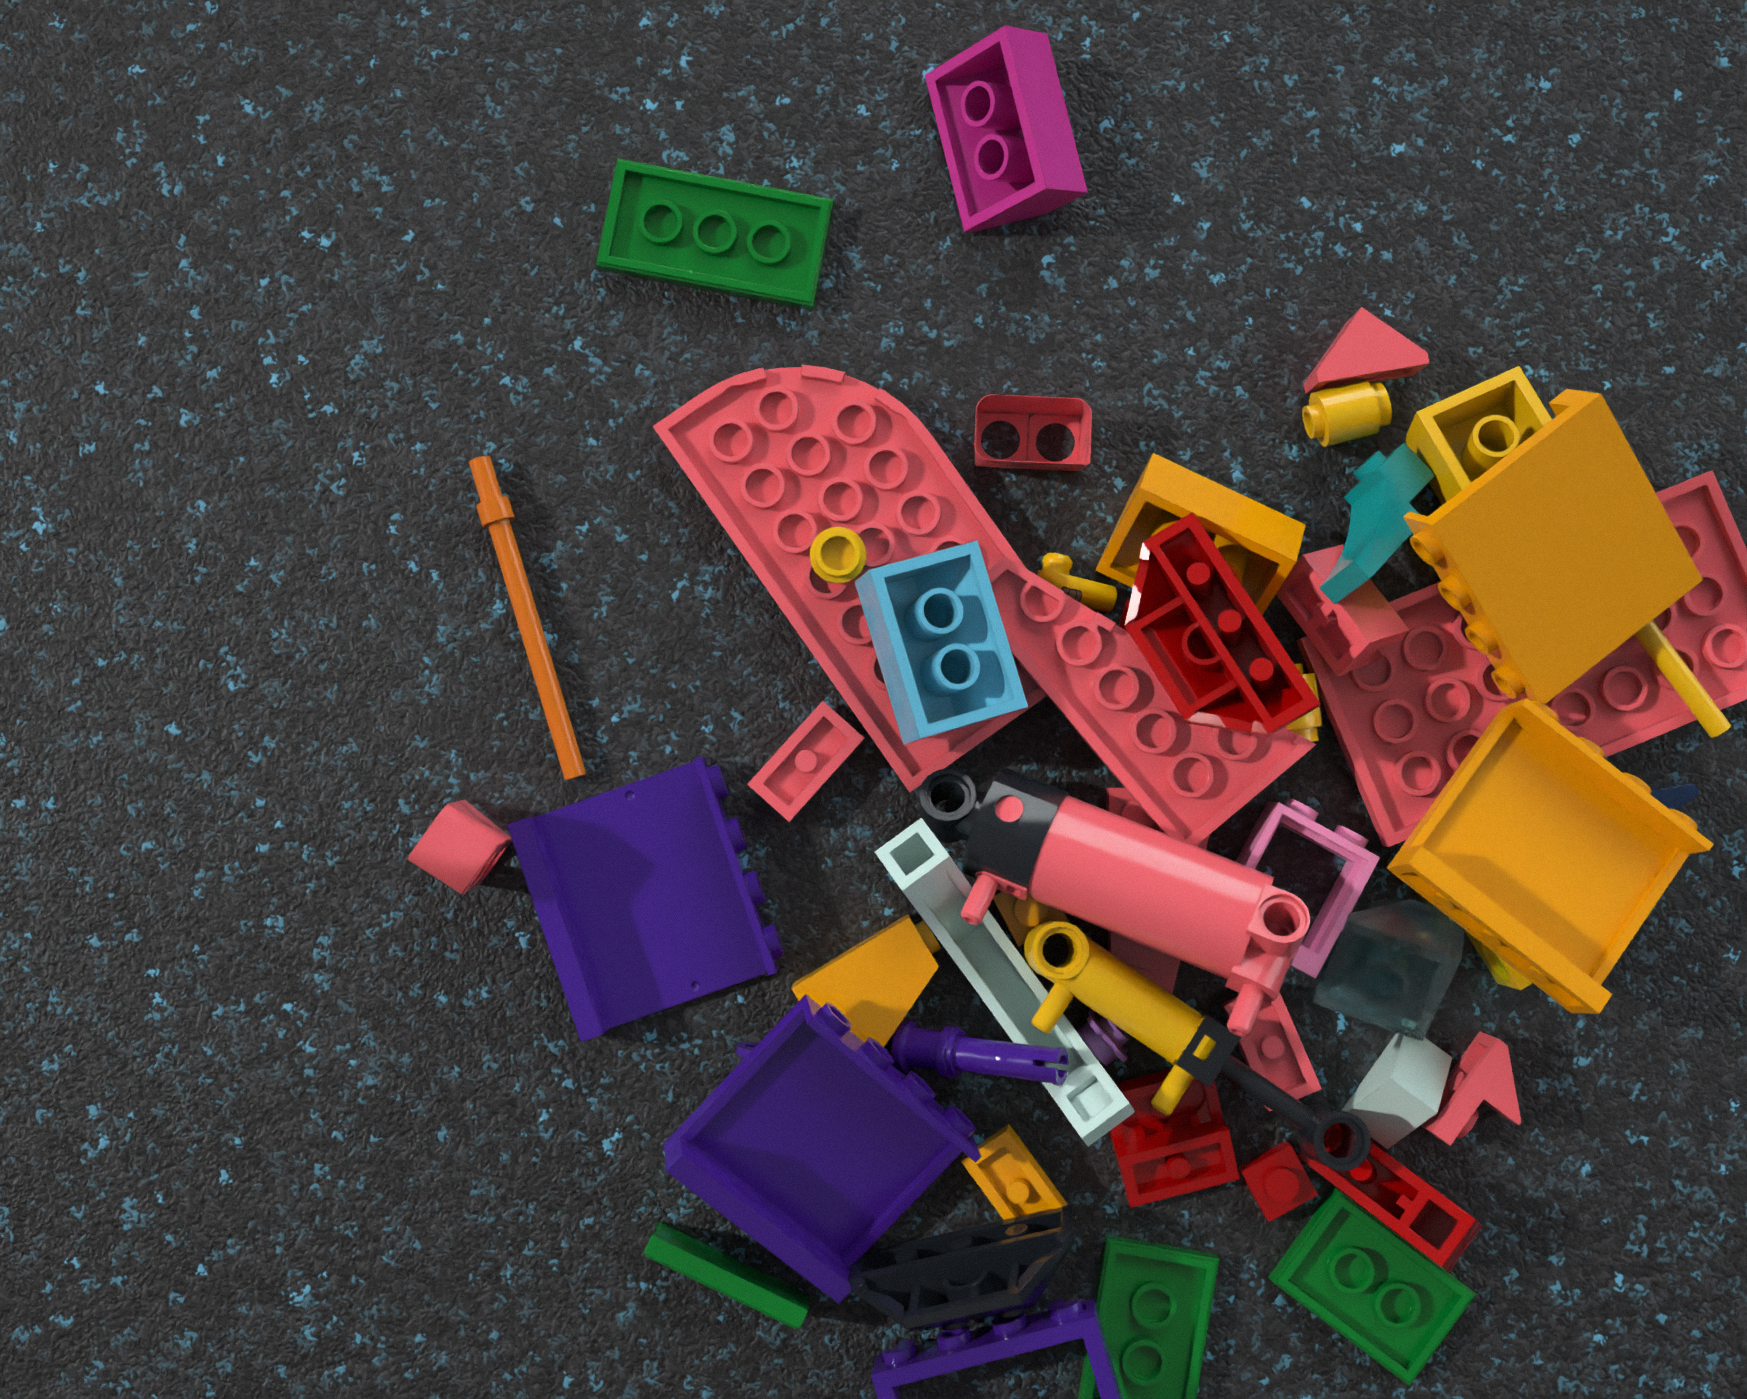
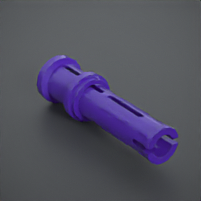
[891,1020,1069,1086]

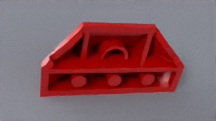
[1125,512,1320,737]

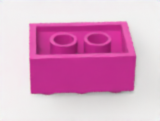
[925,25,1088,232]

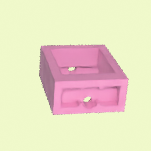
[1235,798,1380,979]

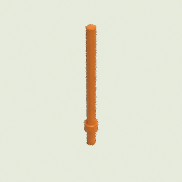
[469,456,586,781]

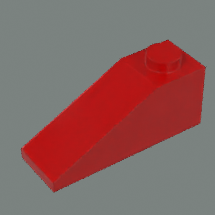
[1297,1123,1483,1272]

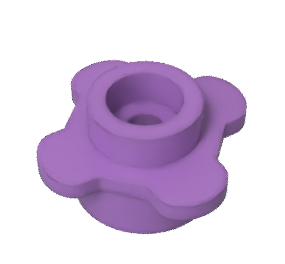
[1078,1009,1130,1065]

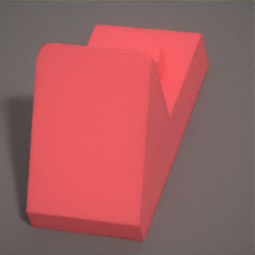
[1420,1031,1521,1146]

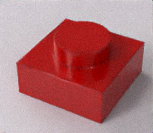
[1237,1141,1318,1222]

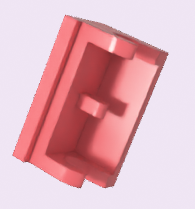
[1276,544,1410,677]

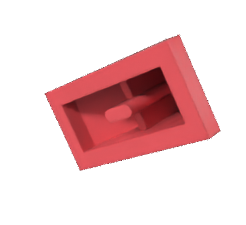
[1304,307,1429,394]

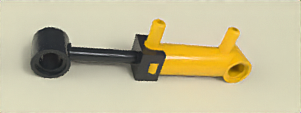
[1024,921,1371,1171]

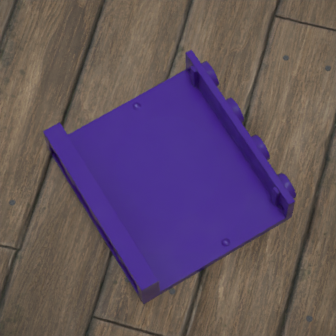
[507,756,785,1042]

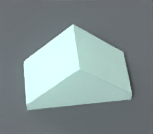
[1342,1023,1452,1149]

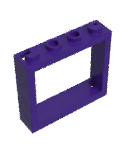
[871,1298,1123,1399]

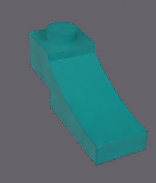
[1319,443,1435,604]

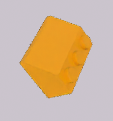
[1095,453,1306,615]

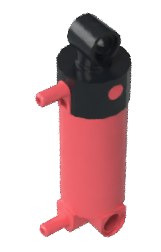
[919,768,1310,1037]

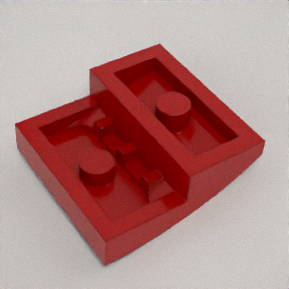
[1109,1069,1240,1208]

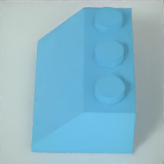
[855,540,1028,745]

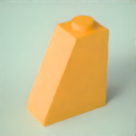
[791,914,942,1047]

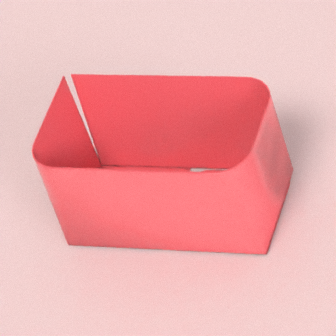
[974,394,1092,471]
[408,800,512,894]

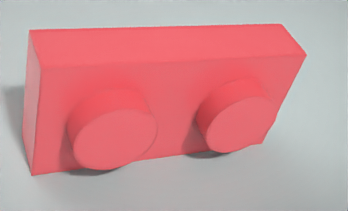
[747,701,865,822]
[1220,992,1322,1111]

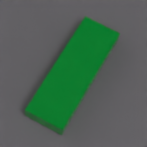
[643,1221,810,1329]

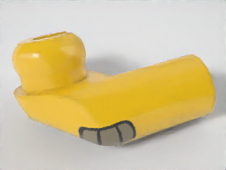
[1037,553,1117,613]

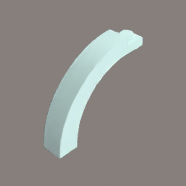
[875,818,1135,1147]

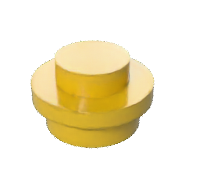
[810,527,866,584]

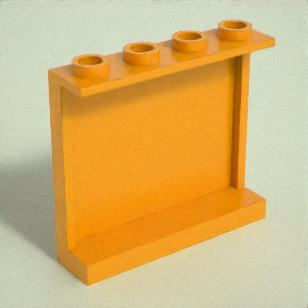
[1403,389,1703,705]
[1387,698,1714,1014]

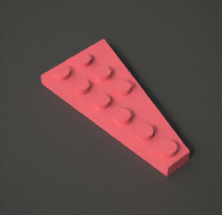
[987,556,1316,846]

